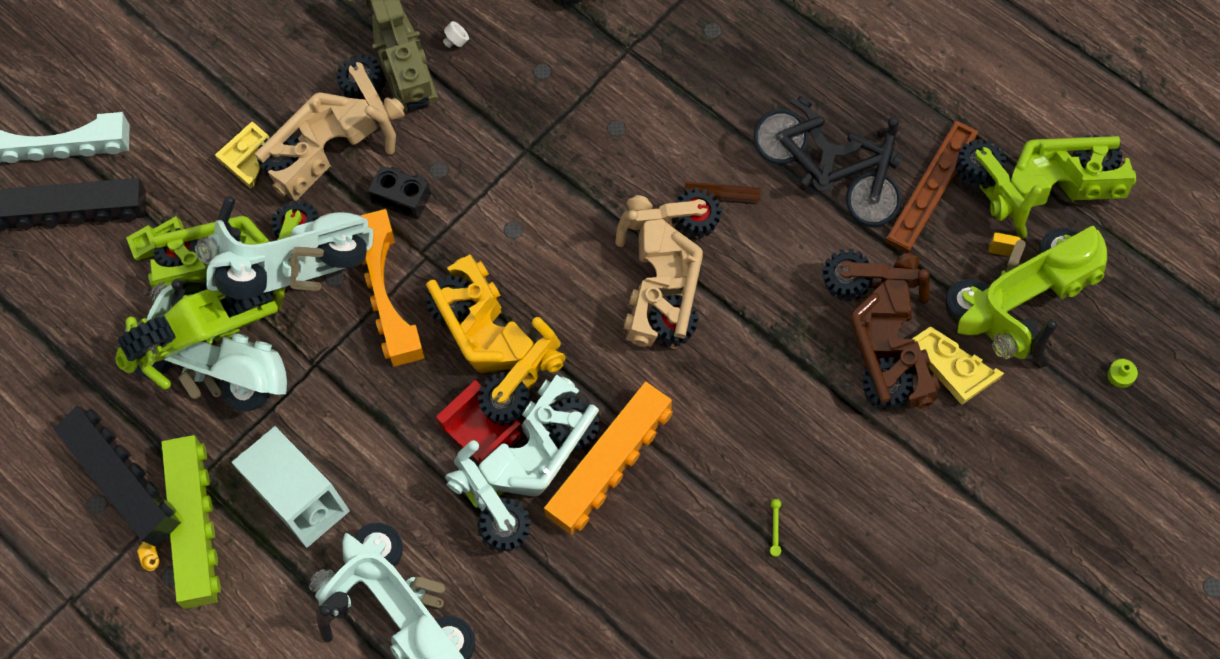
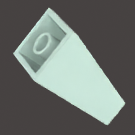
[232,426,350,548]

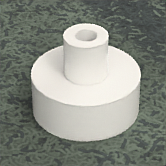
[443,21,469,48]

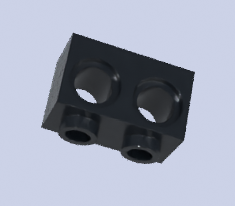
[368,165,431,220]

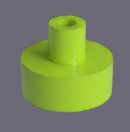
[1107,359,1138,388]

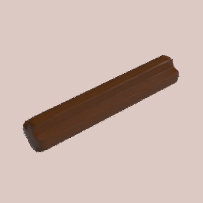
[684,182,761,203]

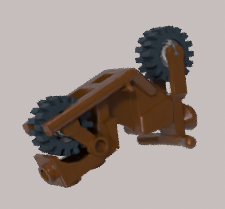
[823,249,940,413]

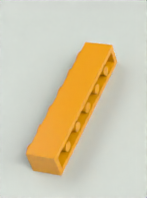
[544,381,673,536]

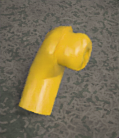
[137,542,159,571]

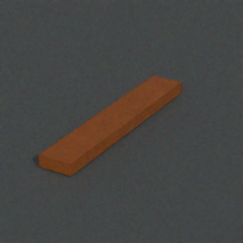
[885,121,979,253]

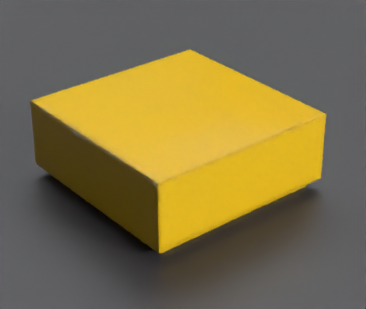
[988,233,1021,257]

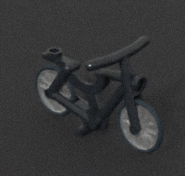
[753,96,904,227]

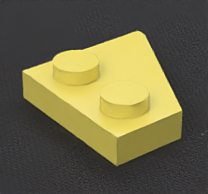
[215,122,270,189]

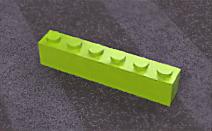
[161,435,221,609]

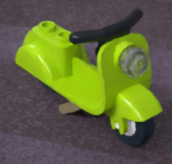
[945,226,1107,367]

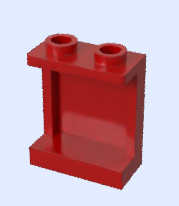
[436,380,523,464]

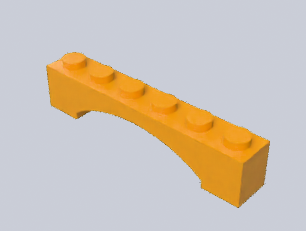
[360,209,425,367]

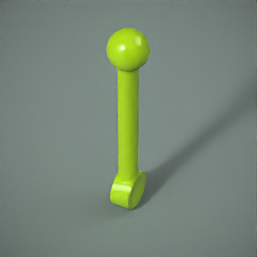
[770,499,782,557]

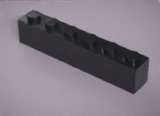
[0,178,146,231]
[54,406,181,547]

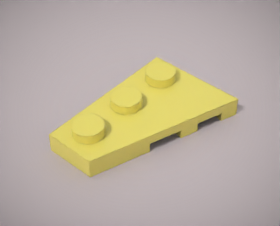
[912,326,1004,405]

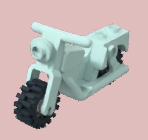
[445,375,599,553]

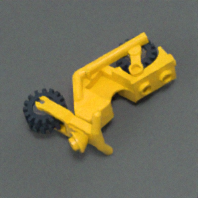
[425,254,566,426]

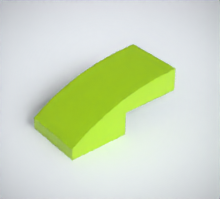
[126,216,184,260]

